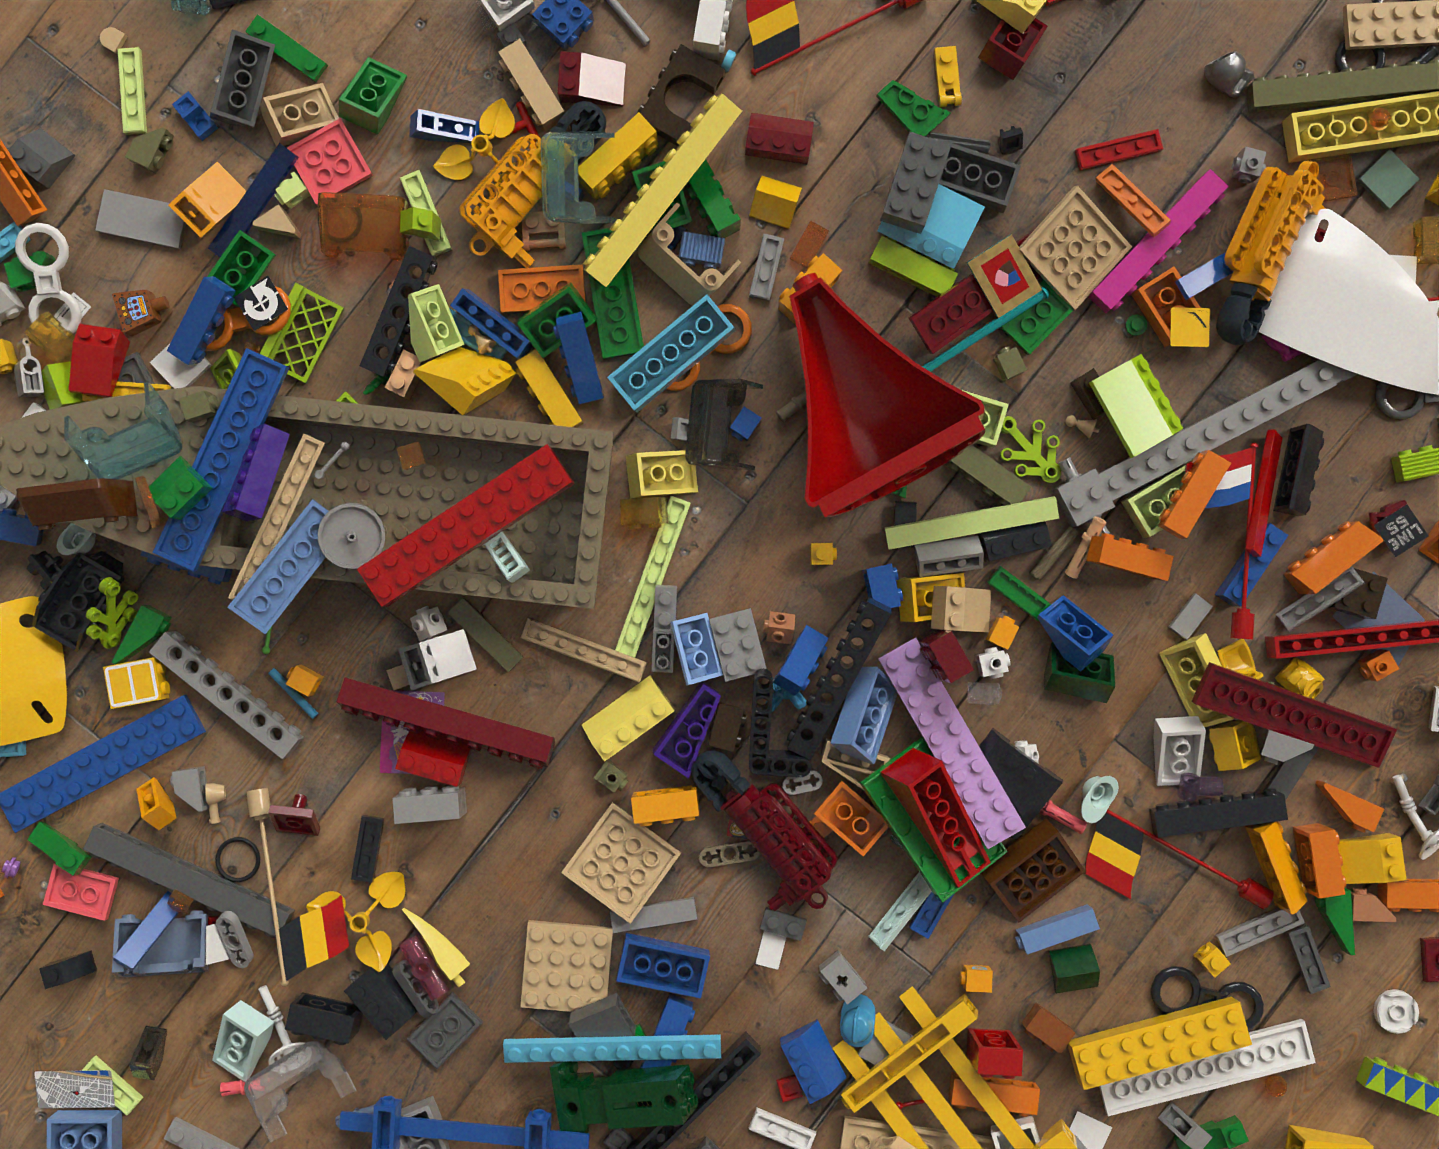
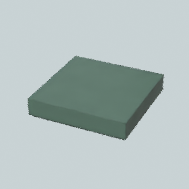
[1357,149,1419,210]

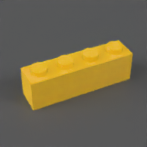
[515,349,584,428]

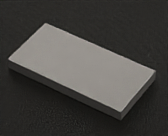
[95,189,186,250]

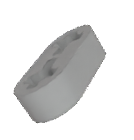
[782,770,822,795]

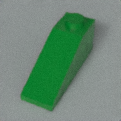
[112,605,172,664]
[1315,888,1355,955]

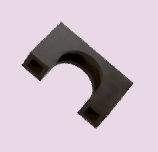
[637,44,725,146]

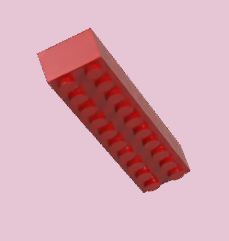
[357,444,574,607]

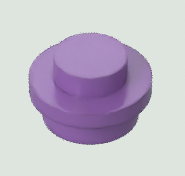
[2,857,21,879]

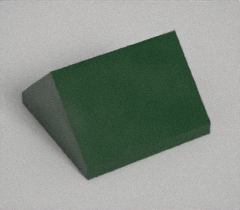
[1048,944,1100,994]

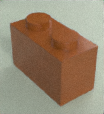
[1021,1002,1076,1054]

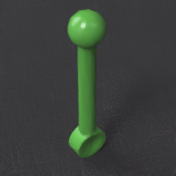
[262,627,272,654]

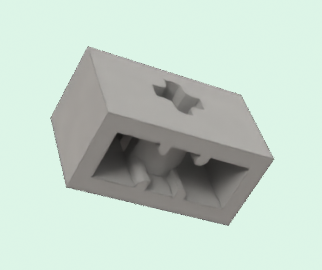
[819,950,867,1005]

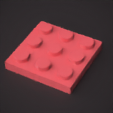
[285,118,373,206]

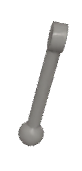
[314,442,349,479]

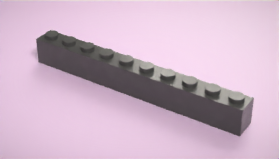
[83,823,295,938]

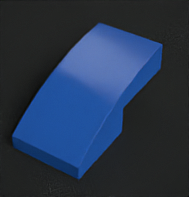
[172,91,218,141]

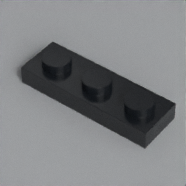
[351,815,385,883]

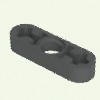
[393,960,439,1018]

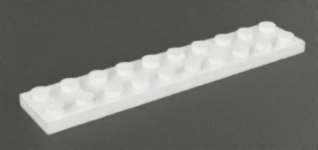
[1099,1019,1316,1116]

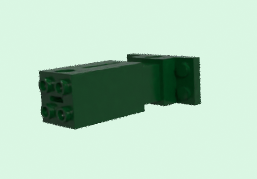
[549,1061,698,1133]

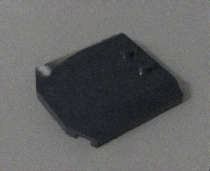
[979,728,1063,839]

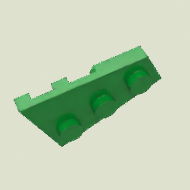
[876,80,951,137]

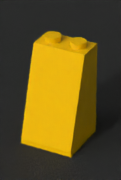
[1285,1125,1374,1149]

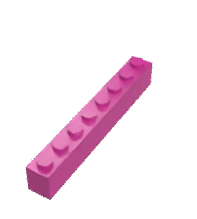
[1088,169,1229,314]

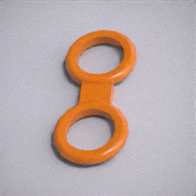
[205,286,291,351]
[667,304,752,391]

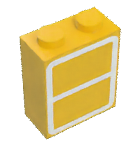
[103,657,170,709]

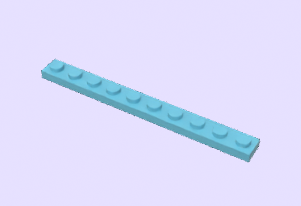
[503,1035,721,1063]

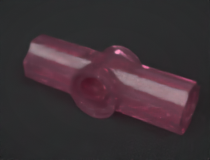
[399,935,449,1000]

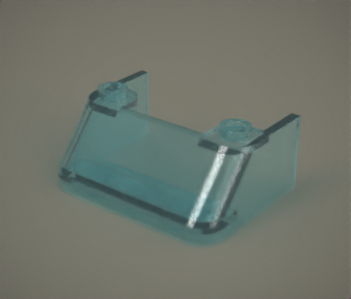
[541,131,616,224]
[64,381,182,479]

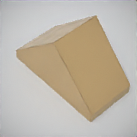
[253,204,301,238]

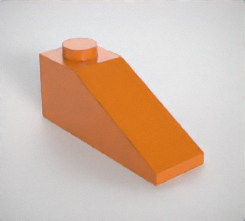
[1315,780,1384,833]

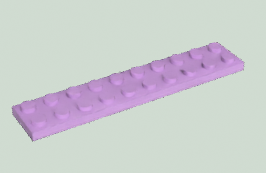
[878,638,1026,849]

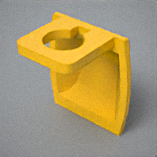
[1218,639,1263,679]
[1275,657,1325,699]

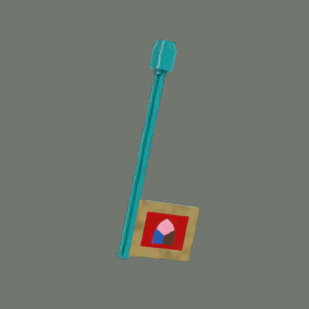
[922,234,1049,372]

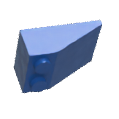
[1037,595,1113,671]

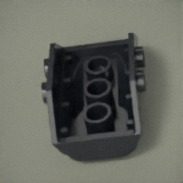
[32,551,124,652]

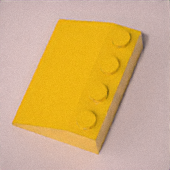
[413,347,517,415]

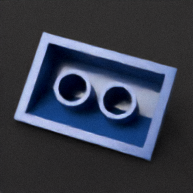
[780,1019,847,1104]

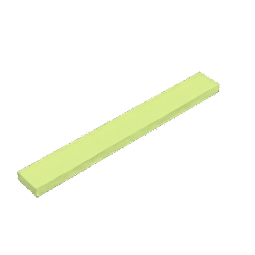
[615,496,691,657]
[885,496,1059,549]

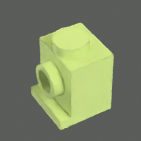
[274,172,311,209]

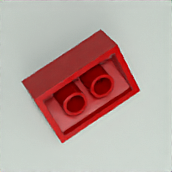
[395,731,471,787]

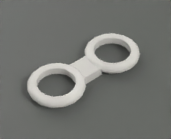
[15,223,81,339]

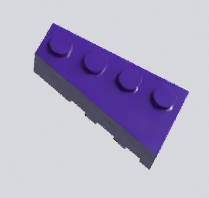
[222,424,290,521]
[652,681,721,778]

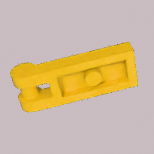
[934,46,962,107]

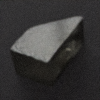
[129,1026,167,1080]

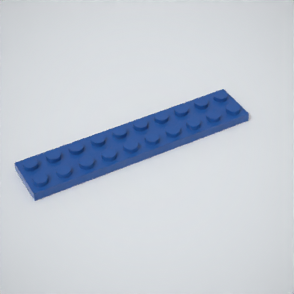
[153,348,289,571]
[0,694,206,833]

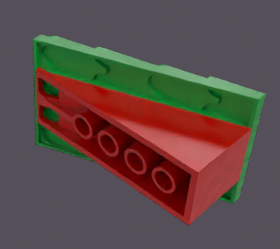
[860,737,1008,903]

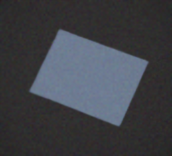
[1332,572,1425,666]

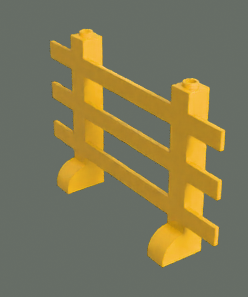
[832,986,1077,1149]

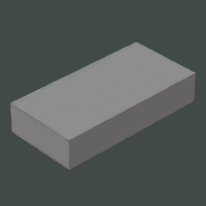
[1168,593,1213,640]

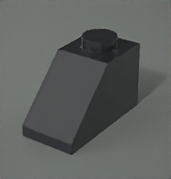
[39,950,97,989]

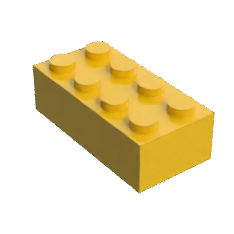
[575,112,658,200]

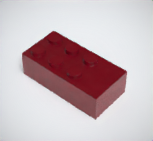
[918,629,974,683]

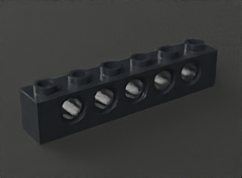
[359,246,438,377]

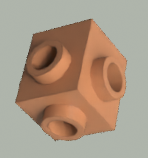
[763,611,795,645]

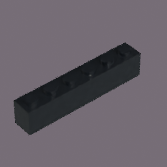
[1149,789,1288,838]

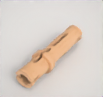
[1065,516,1107,579]

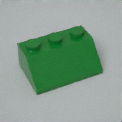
[207,230,276,308]

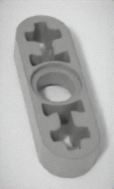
[216,911,254,968]

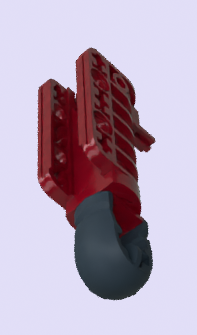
[691,751,838,911]

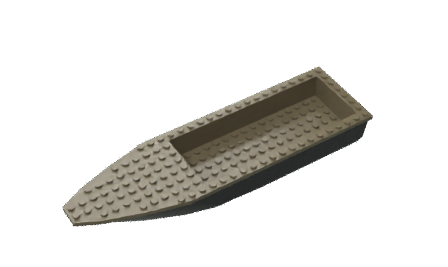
[0,386,614,609]

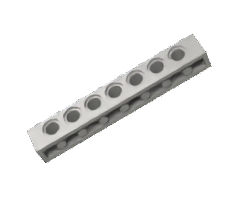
[149,631,304,759]

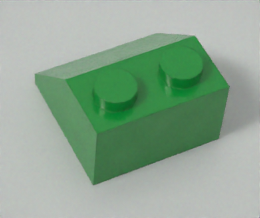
[148,456,213,520]

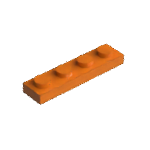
[1096,164,1171,238]

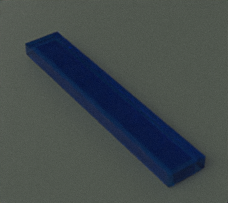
[208,143,299,257]

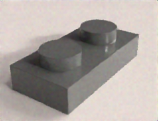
[760,907,807,941]

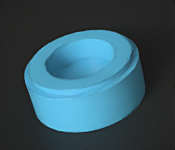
[721,50,736,73]

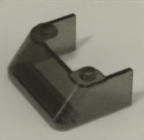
[685,379,763,470]

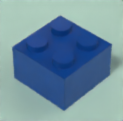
[862,564,903,608]

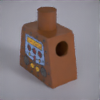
[112,290,170,336]

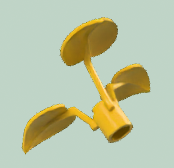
[433,98,517,183]
[306,871,406,972]

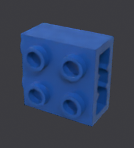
[532,0,594,51]

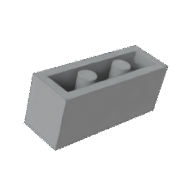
[914,536,984,577]

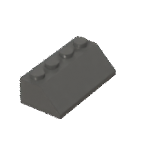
[209,29,275,128]

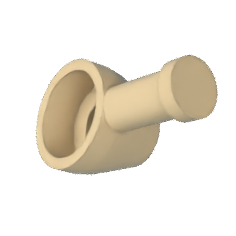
[205,783,226,824]

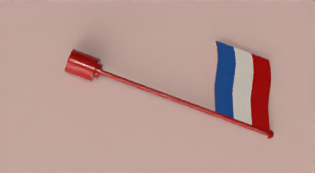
[1185,443,1258,640]

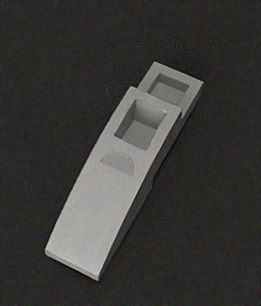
[652,585,677,673]

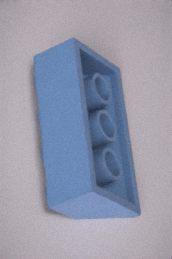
[831,667,898,764]

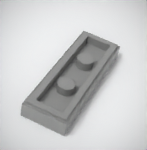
[749,234,784,301]

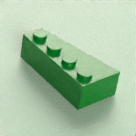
[686,159,741,238]

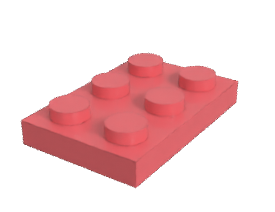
[43,863,119,921]

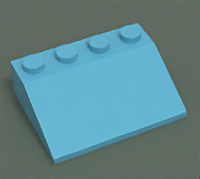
[877,184,985,269]

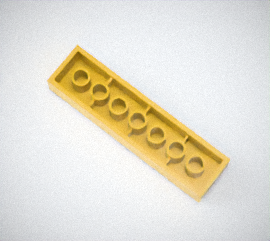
[1068,996,1252,1090]

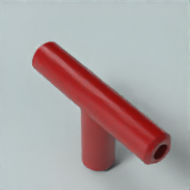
[511,101,540,143]

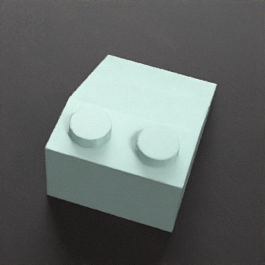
[212,1000,274,1083]

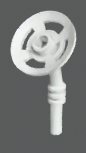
[1392,775,1439,860]
[258,985,313,1071]

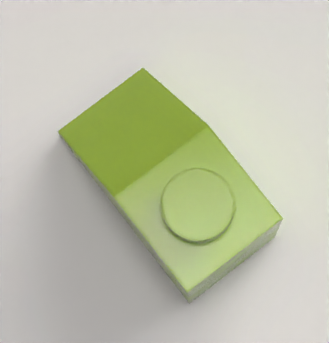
[400,207,441,241]

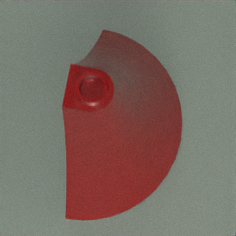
[789,273,985,518]

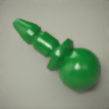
[363,373,391,395]

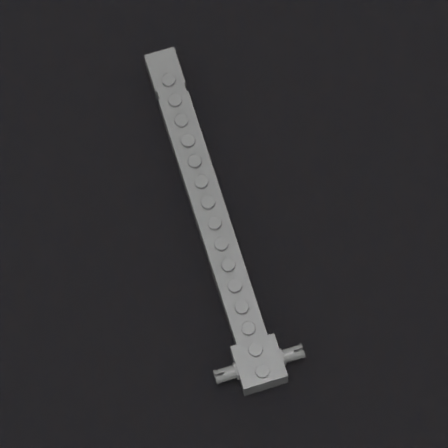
[1052,360,1357,536]

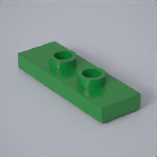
[987,566,1051,621]

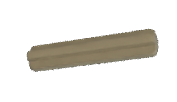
[1030,527,1078,580]

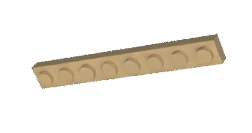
[228,433,325,600]

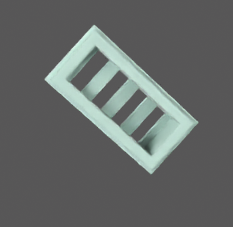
[484,532,530,583]

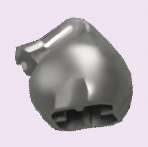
[1204,51,1255,97]

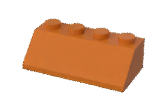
[1283,521,1384,594]

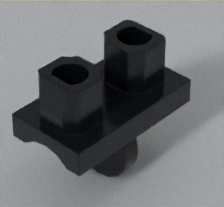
[26,551,63,590]

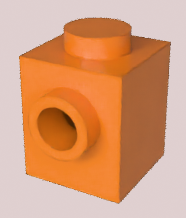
[1358,649,1399,682]

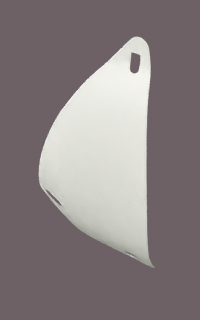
[1231,209,1439,395]

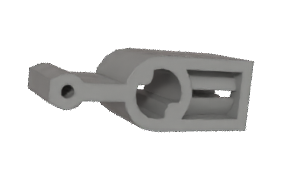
[14,338,44,397]

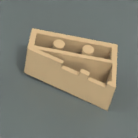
[820,739,890,790]

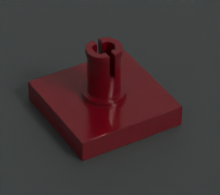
[268,794,320,836]

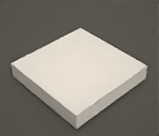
[150,344,212,389]

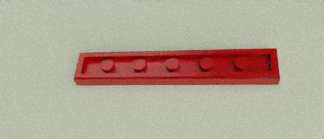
[1245,429,1283,557]

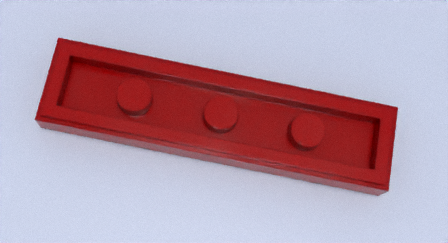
[1075,129,1163,171]

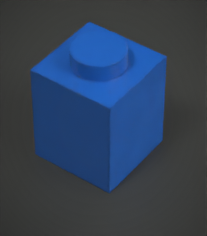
[730,406,762,442]

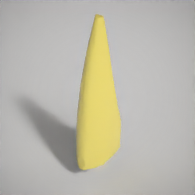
[402,908,470,988]

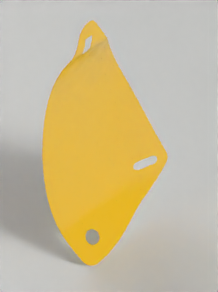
[0,596,67,746]

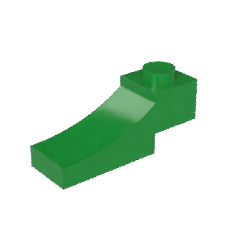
[27,821,92,876]
[1173,1115,1249,1149]

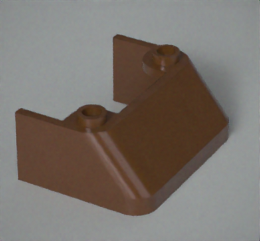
[16,478,138,530]

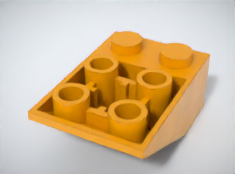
[168,162,250,238]

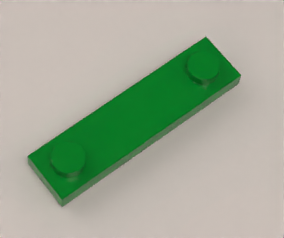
[245,14,328,82]

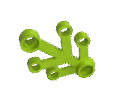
[1000,416,1061,483]
[86,577,138,649]

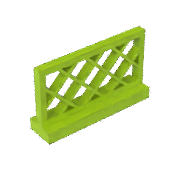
[260,282,344,383]

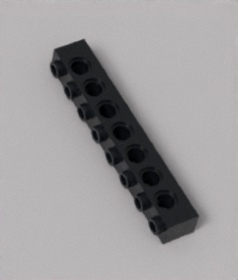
[786,597,892,760]

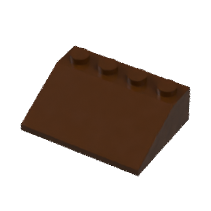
[981,818,1086,923]

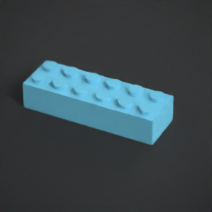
[607,294,736,413]

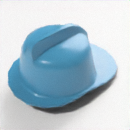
[840,994,876,1047]

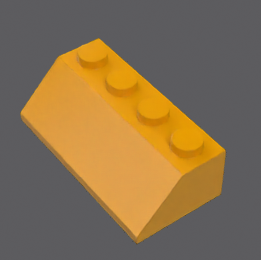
[1245,821,1307,915]

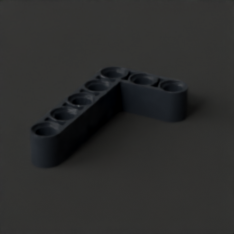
[749,668,811,777]

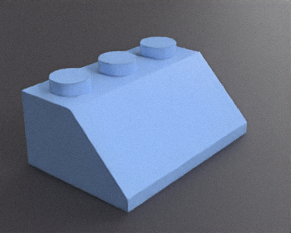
[670,613,723,685]

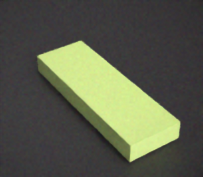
[82,1056,144,1116]

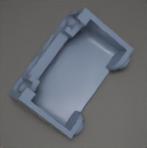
[112,911,209,977]

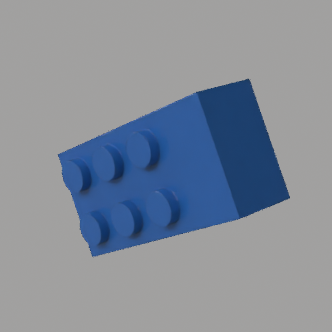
[616,933,710,998]

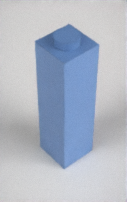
[1015,904,1100,954]

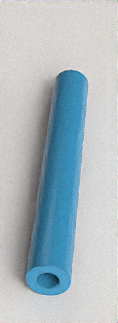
[268,668,319,719]

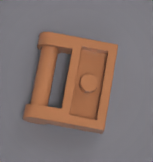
[522,210,566,251]

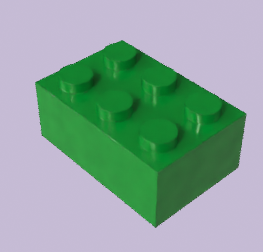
[517,282,596,358]

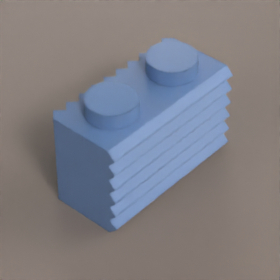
[679,231,725,269]

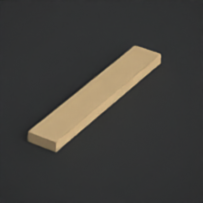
[521,618,647,682]

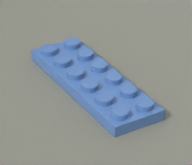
[227,499,329,634]

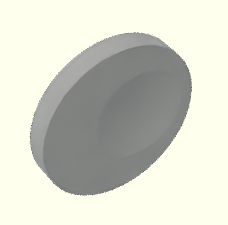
[318,503,385,569]

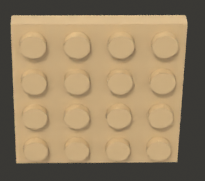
[1019,186,1132,310]
[561,802,681,924]
[521,920,613,1012]

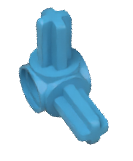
[765,676,806,712]

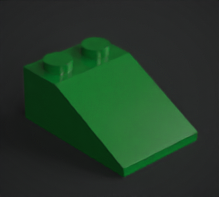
[339,57,407,135]
[631,161,692,231]

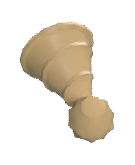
[468,324,496,354]
[1065,415,1100,439]

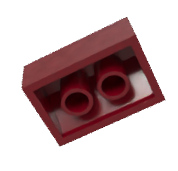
[745,113,814,165]

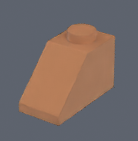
[1351,888,1396,922]

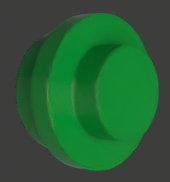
[1125,314,1147,336]

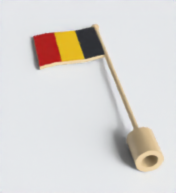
[246,788,349,986]

